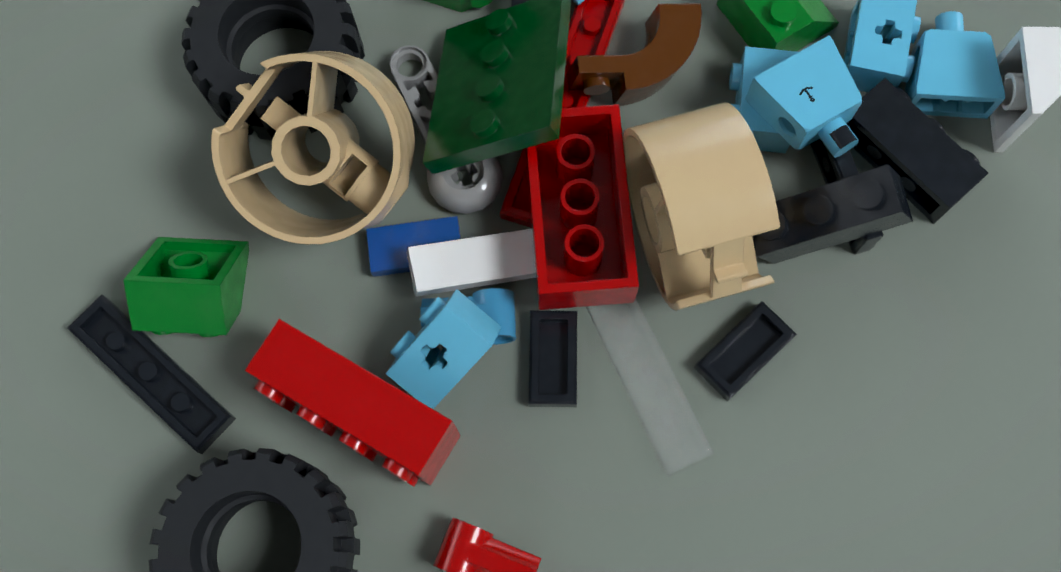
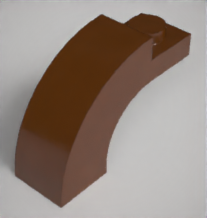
[567,3,702,106]

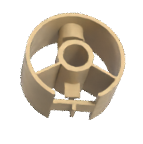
[211,51,415,245]
[623,103,780,311]

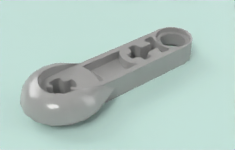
[389,45,503,214]

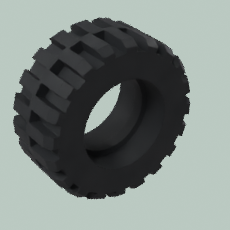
[181,0,365,140]
[148,448,360,572]

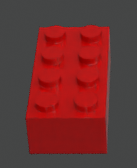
[526,104,639,310]
[245,319,461,487]

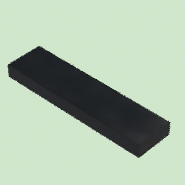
[67,294,236,454]

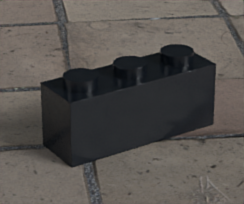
[846,78,989,224]
[753,164,913,264]

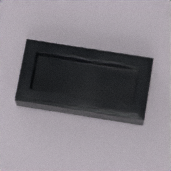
[694,301,797,402]
[528,310,577,407]

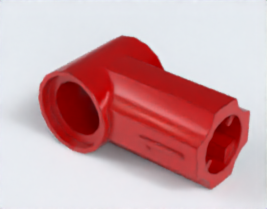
[433,517,542,572]

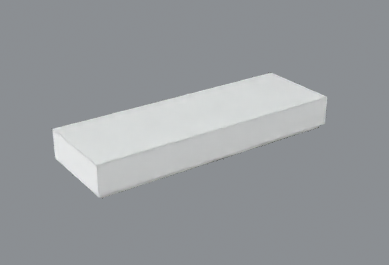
[406,229,536,297]

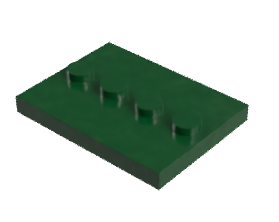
[423,0,571,174]

